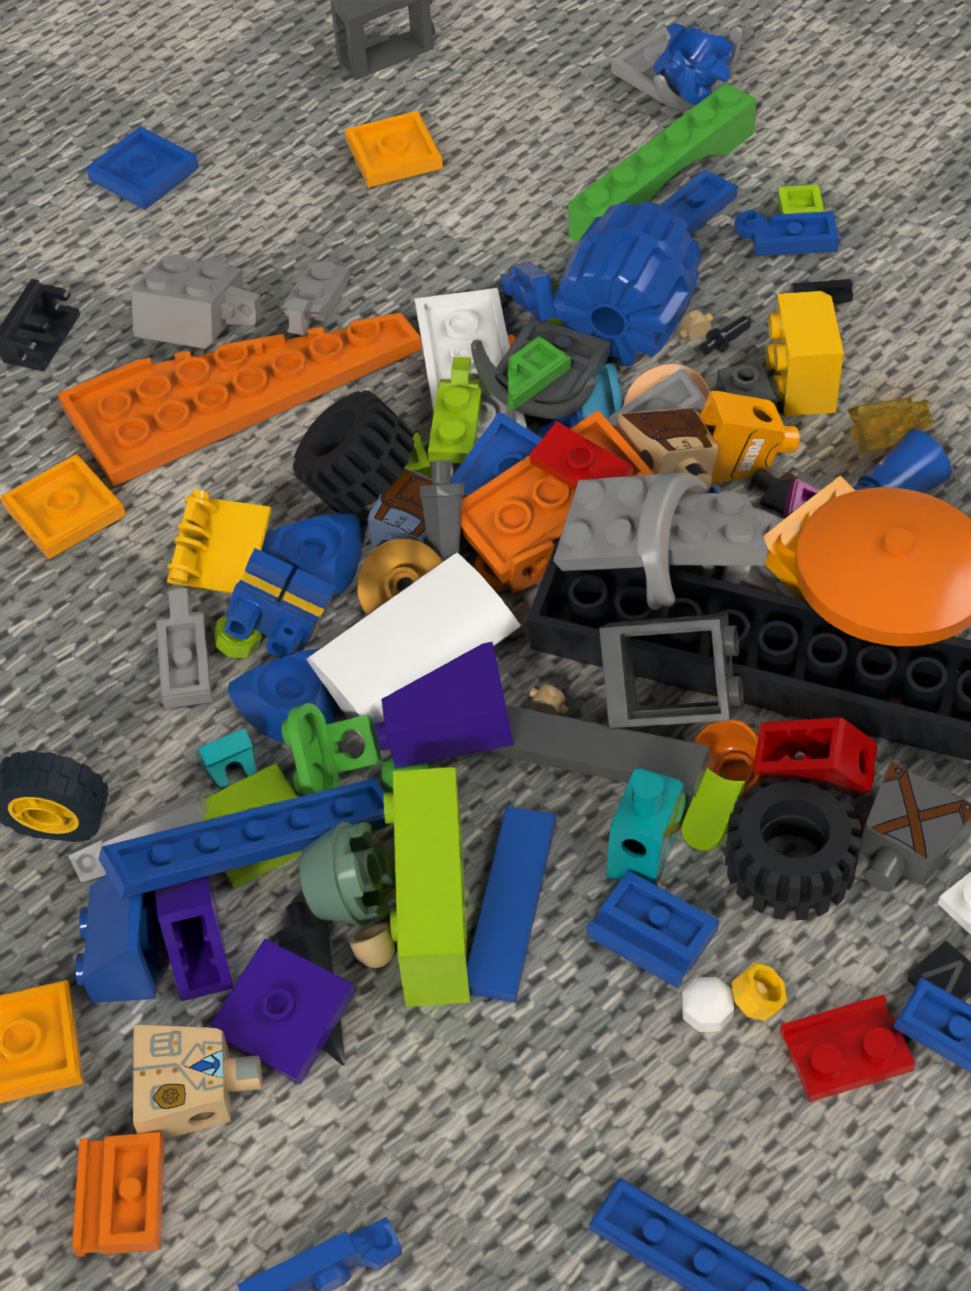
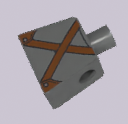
[859,761,971,892]

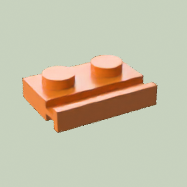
[72,1132,165,1257]

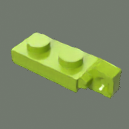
[428,357,482,464]

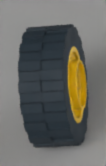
[0,751,109,842]

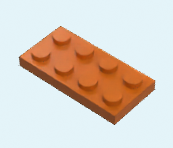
[460,410,654,584]

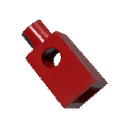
[753,717,877,794]

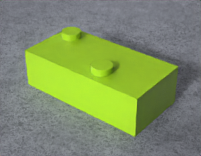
[384,767,470,1007]

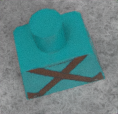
[606,768,686,886]

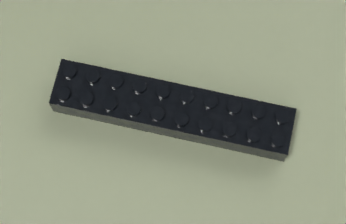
[526,541,971,761]

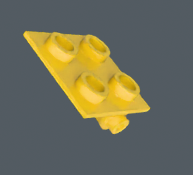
[166,489,272,594]

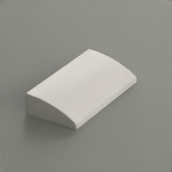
[306,553,521,737]

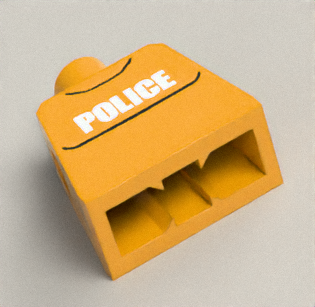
[700,391,800,483]

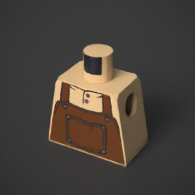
[615,407,718,493]

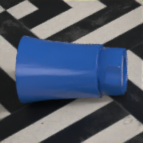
[852,429,952,493]

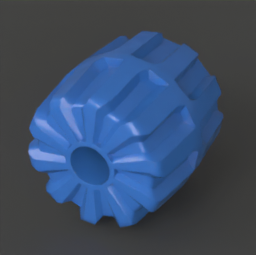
[553,201,702,366]

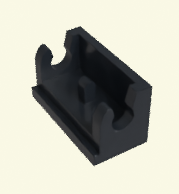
[0,279,80,372]

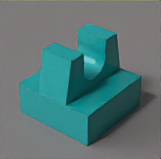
[195,728,257,790]

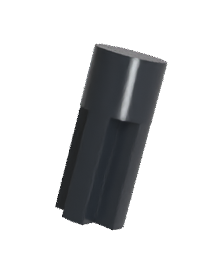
[790,279,853,303]

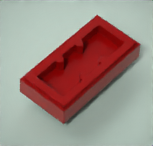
[529,421,634,490]

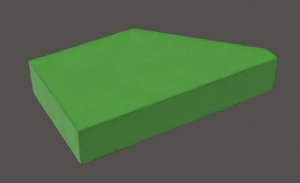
[508,336,571,411]

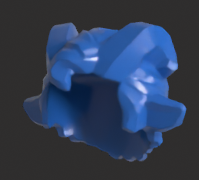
[653,23,735,105]

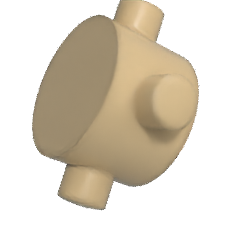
[679,310,713,340]
[528,684,569,716]

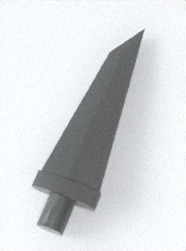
[419,461,464,561]

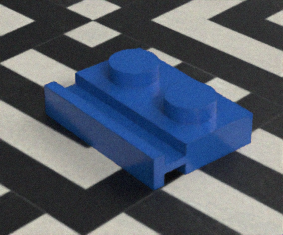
[587,870,719,988]

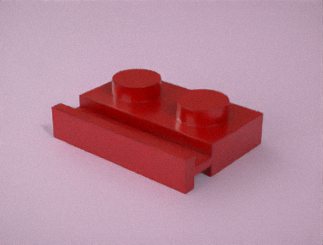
[780,994,915,1102]

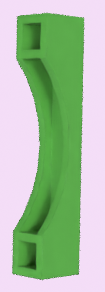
[568,83,757,242]

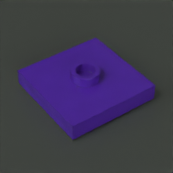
[209,938,357,1084]

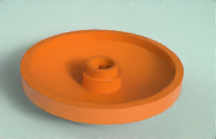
[794,487,971,646]

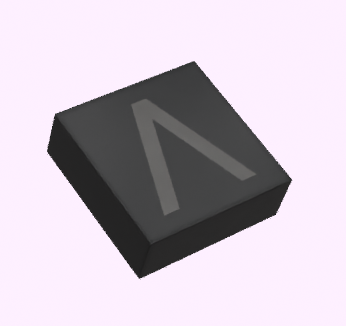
[907,941,971,1002]

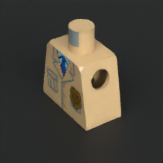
[133,1025,262,1139]

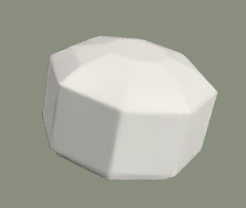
[681,977,734,1032]

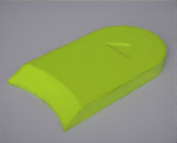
[682,767,746,851]

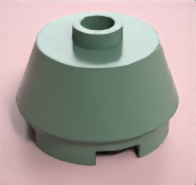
[299,822,393,926]

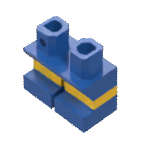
[225,548,336,658]

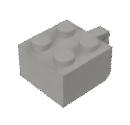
[131,254,261,349]

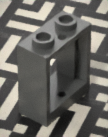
[330,0,435,81]
[599,613,744,728]

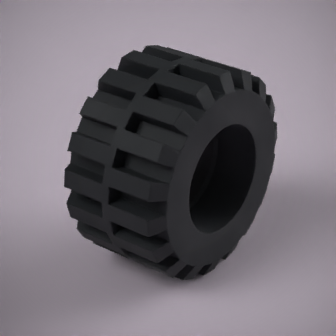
[293,390,415,514]
[725,775,862,921]

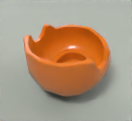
[692,719,766,798]

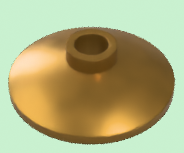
[357,538,443,615]

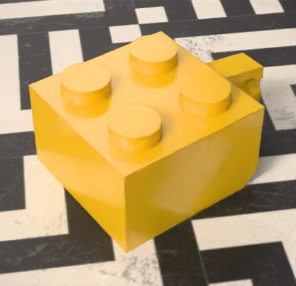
[765,291,844,416]

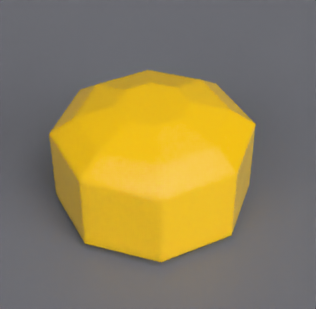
[731,962,787,1021]

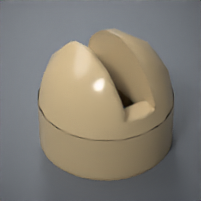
[349,923,395,968]

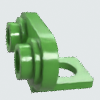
[281,703,382,796]

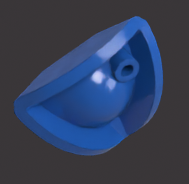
[261,514,361,595]
[227,648,339,743]

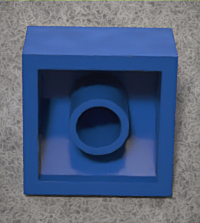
[75,874,160,1003]

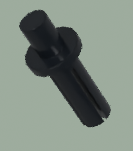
[700,316,751,355]

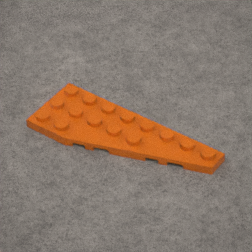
[57,312,422,487]

